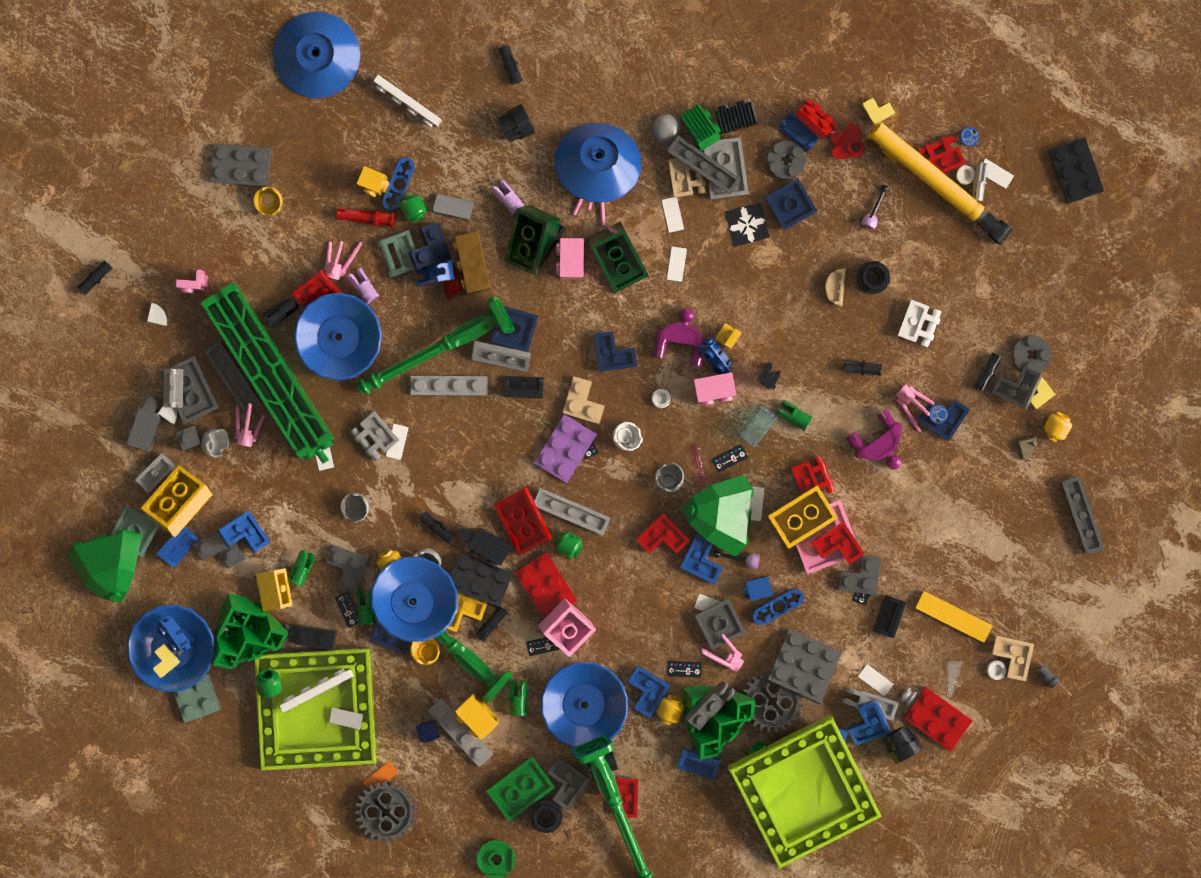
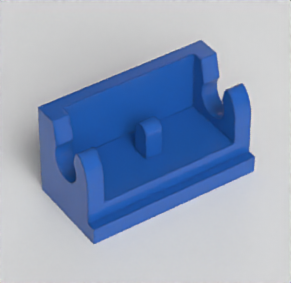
[778,111,820,152]
[415,260,455,287]
[157,526,199,567]
[677,748,720,780]

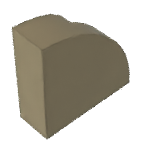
[1017,437,1037,460]

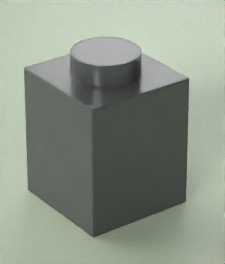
[176,426,202,451]

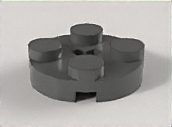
[767,141,806,180]
[1012,336,1052,372]

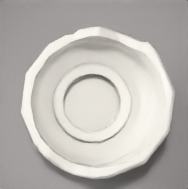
[613,422,643,451]

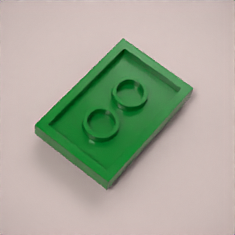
[486,756,555,822]

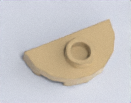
[824,268,846,307]

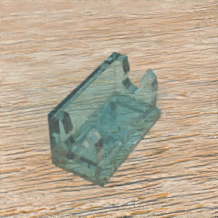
[736,404,778,448]

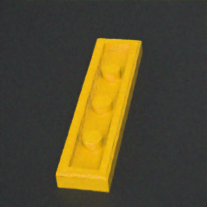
[915,591,993,642]

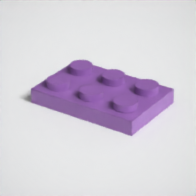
[535,414,597,483]

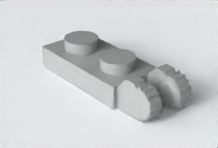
[842,687,899,721]

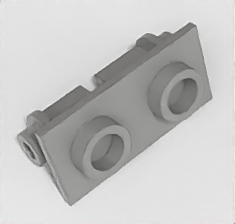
[163,369,183,408]

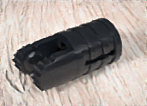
[263,298,299,327]

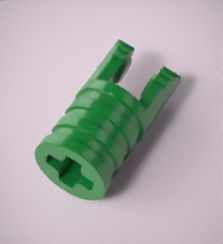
[775,400,813,431]
[288,550,315,587]
[357,590,375,625]
[510,681,527,716]

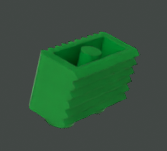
[680,104,721,151]

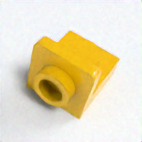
[715,324,742,349]

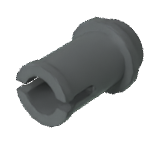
[1035,664,1060,689]

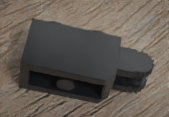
[459,528,513,567]
[283,624,338,650]

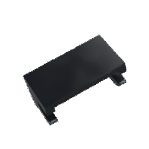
[756,362,781,391]
[504,376,544,399]
[873,595,907,638]

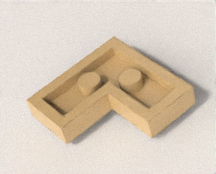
[563,376,605,424]
[992,636,1034,681]

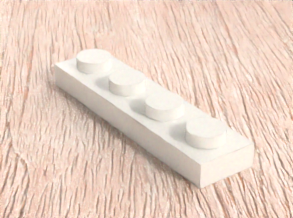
[374,75,442,127]
[280,668,354,712]

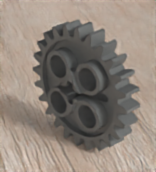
[743,671,803,733]
[355,780,418,843]

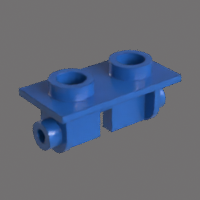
[697,337,732,374]
[156,616,191,656]

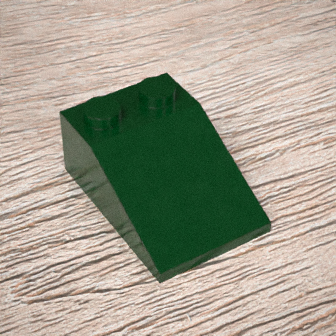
[505,205,560,275]
[587,221,649,293]

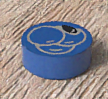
[960,127,980,147]
[929,405,948,424]

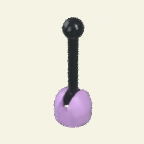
[861,185,888,230]
[713,550,760,570]

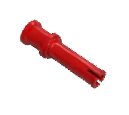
[337,207,396,229]

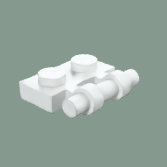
[897,300,941,347]

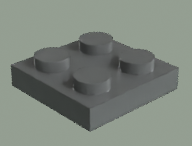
[694,598,746,650]

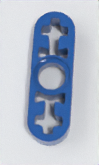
[383,158,415,211]
[753,589,804,625]

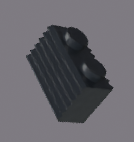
[715,99,758,135]

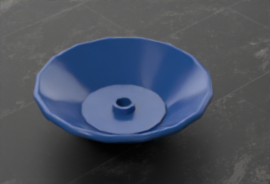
[273,11,361,99]
[555,123,641,202]
[294,292,382,381]
[371,557,458,642]
[127,604,215,692]
[541,662,628,748]

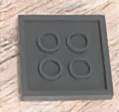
[767,629,842,705]

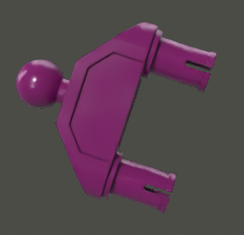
[652,308,706,368]
[846,409,902,470]

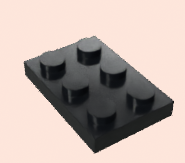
[1048,137,1104,205]
[450,553,513,609]

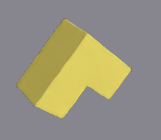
[862,98,895,126]
[1030,378,1056,409]
[153,644,180,678]

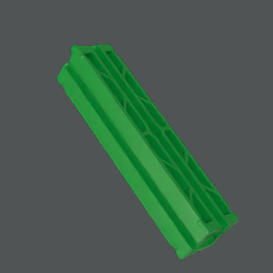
[200,282,335,464]

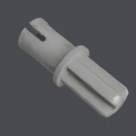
[972,162,988,201]

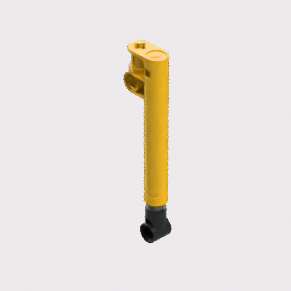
[866,122,1013,245]

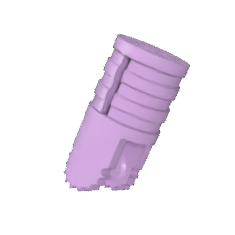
[490,179,525,216]
[347,268,379,304]

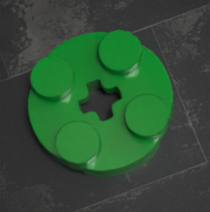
[477,840,515,878]

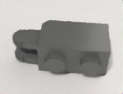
[125,396,162,452]

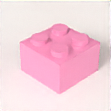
[556,238,584,280]
[693,372,736,406]
[538,598,596,657]

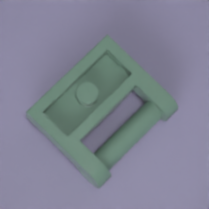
[377,230,416,279]

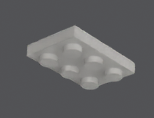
[704,137,749,200]

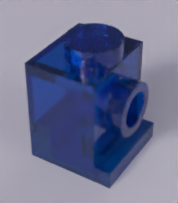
[415,719,441,743]

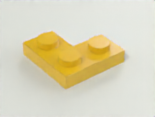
[447,594,487,632]

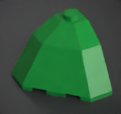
[680,475,754,556]
[67,529,142,603]
[212,593,288,670]
[682,685,755,760]

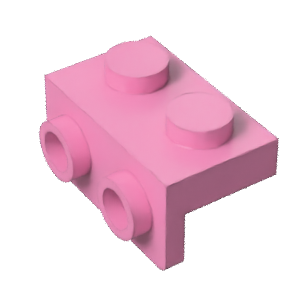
[176,270,208,294]

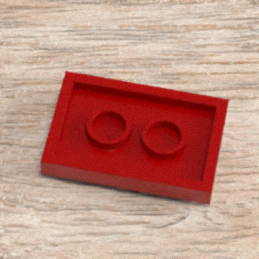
[493,487,553,556]
[515,553,577,619]
[903,687,973,752]

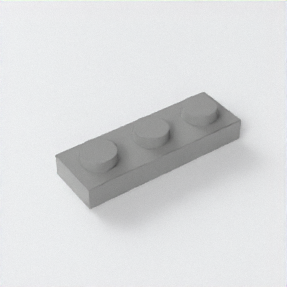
[471,341,531,372]

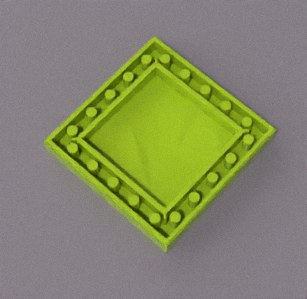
[254,648,377,770]
[727,714,882,869]

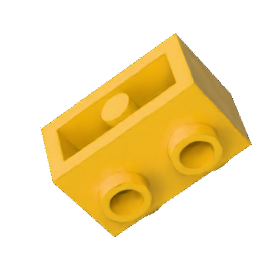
[357,166,389,197]
[256,568,293,611]

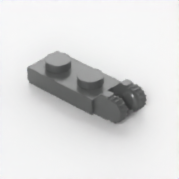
[685,681,735,731]

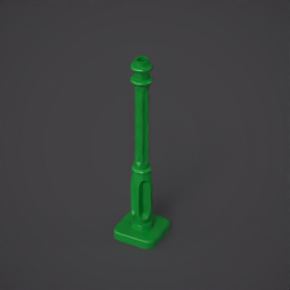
[357,296,515,395]
[409,600,514,704]
[571,735,653,878]

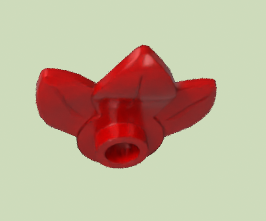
[830,122,865,159]
[443,265,462,301]

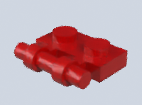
[794,99,838,140]
[918,135,966,173]
[791,456,835,495]

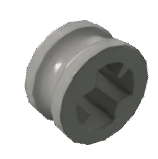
[899,687,916,706]

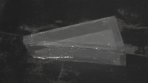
[947,660,964,697]

